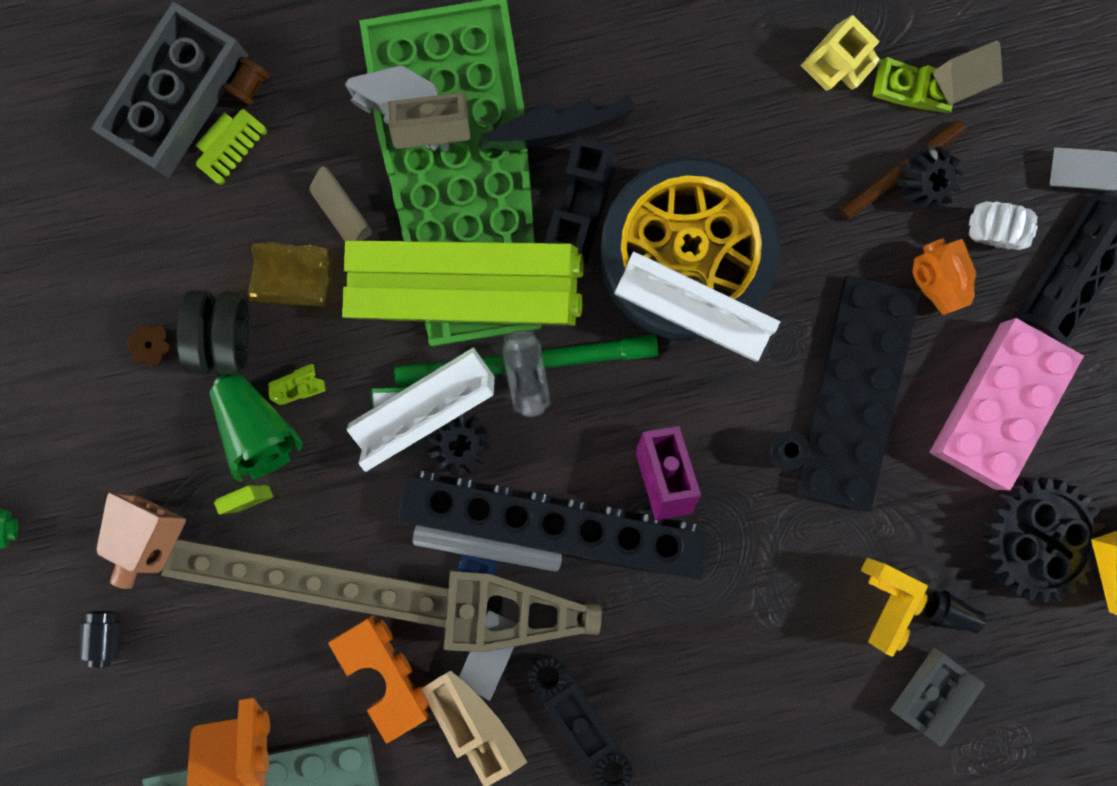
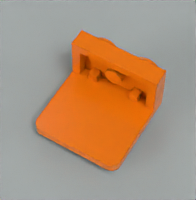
[187,698,270,786]

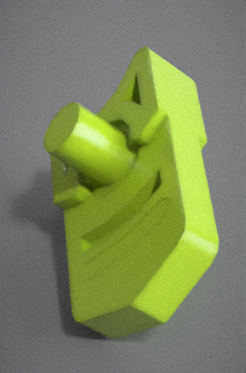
[268,364,325,405]

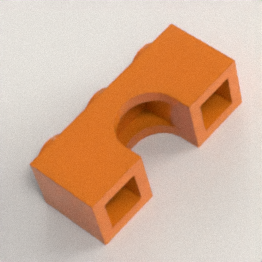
[328,615,431,744]

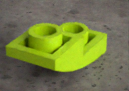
[872,57,953,113]

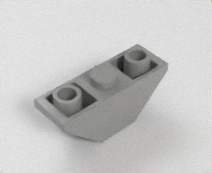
[345,65,451,152]

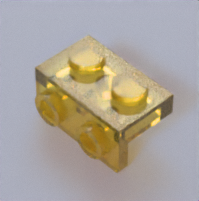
[248,242,332,307]

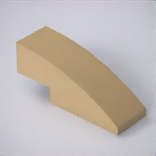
[421,671,527,786]

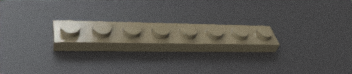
[161,538,449,627]

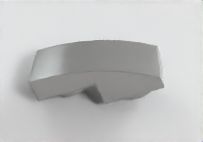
[1050,147,1117,192]
[459,611,517,702]

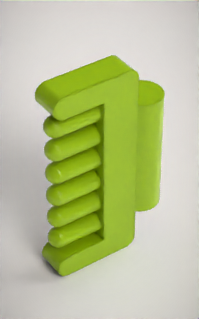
[195,109,267,185]

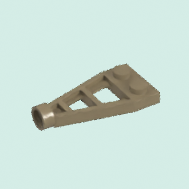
[443,571,602,652]

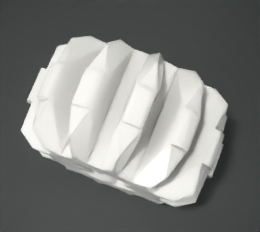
[969,201,1038,250]

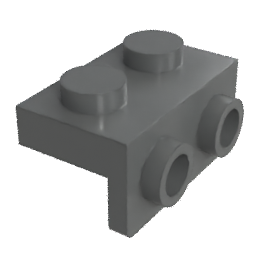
[890,648,985,746]

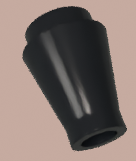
[924,590,986,634]

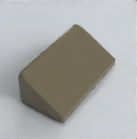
[933,40,1003,106]
[388,92,470,149]
[310,166,372,241]

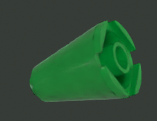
[209,375,303,482]

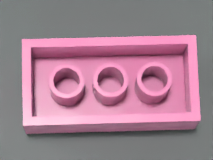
[929,318,1084,490]

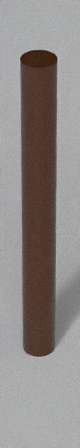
[839,120,967,221]

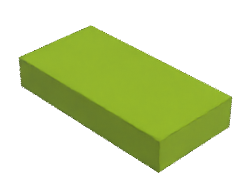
[214,484,273,515]

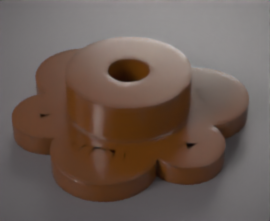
[126,325,171,367]

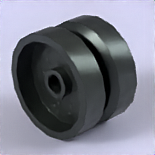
[177,290,251,376]

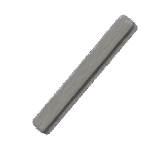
[412,525,562,572]

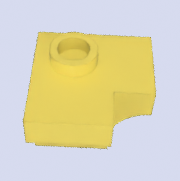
[800,15,881,91]

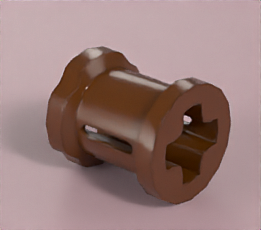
[222,56,271,107]

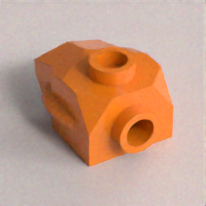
[912,238,977,316]

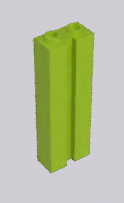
[342,241,584,326]

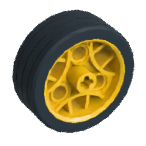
[600,157,781,341]

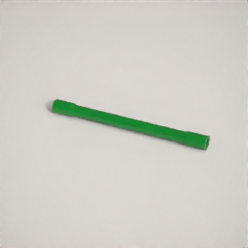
[394,334,658,388]

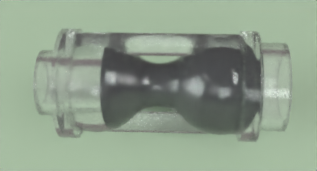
[502,330,551,417]

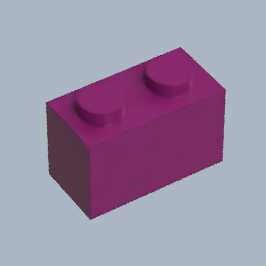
[635,426,701,521]

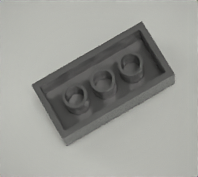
[91,1,248,178]

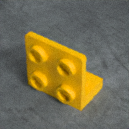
[861,558,928,657]

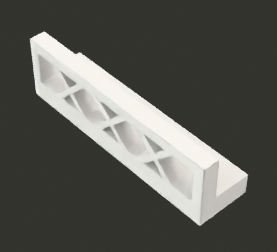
[614,251,780,362]
[347,347,495,472]

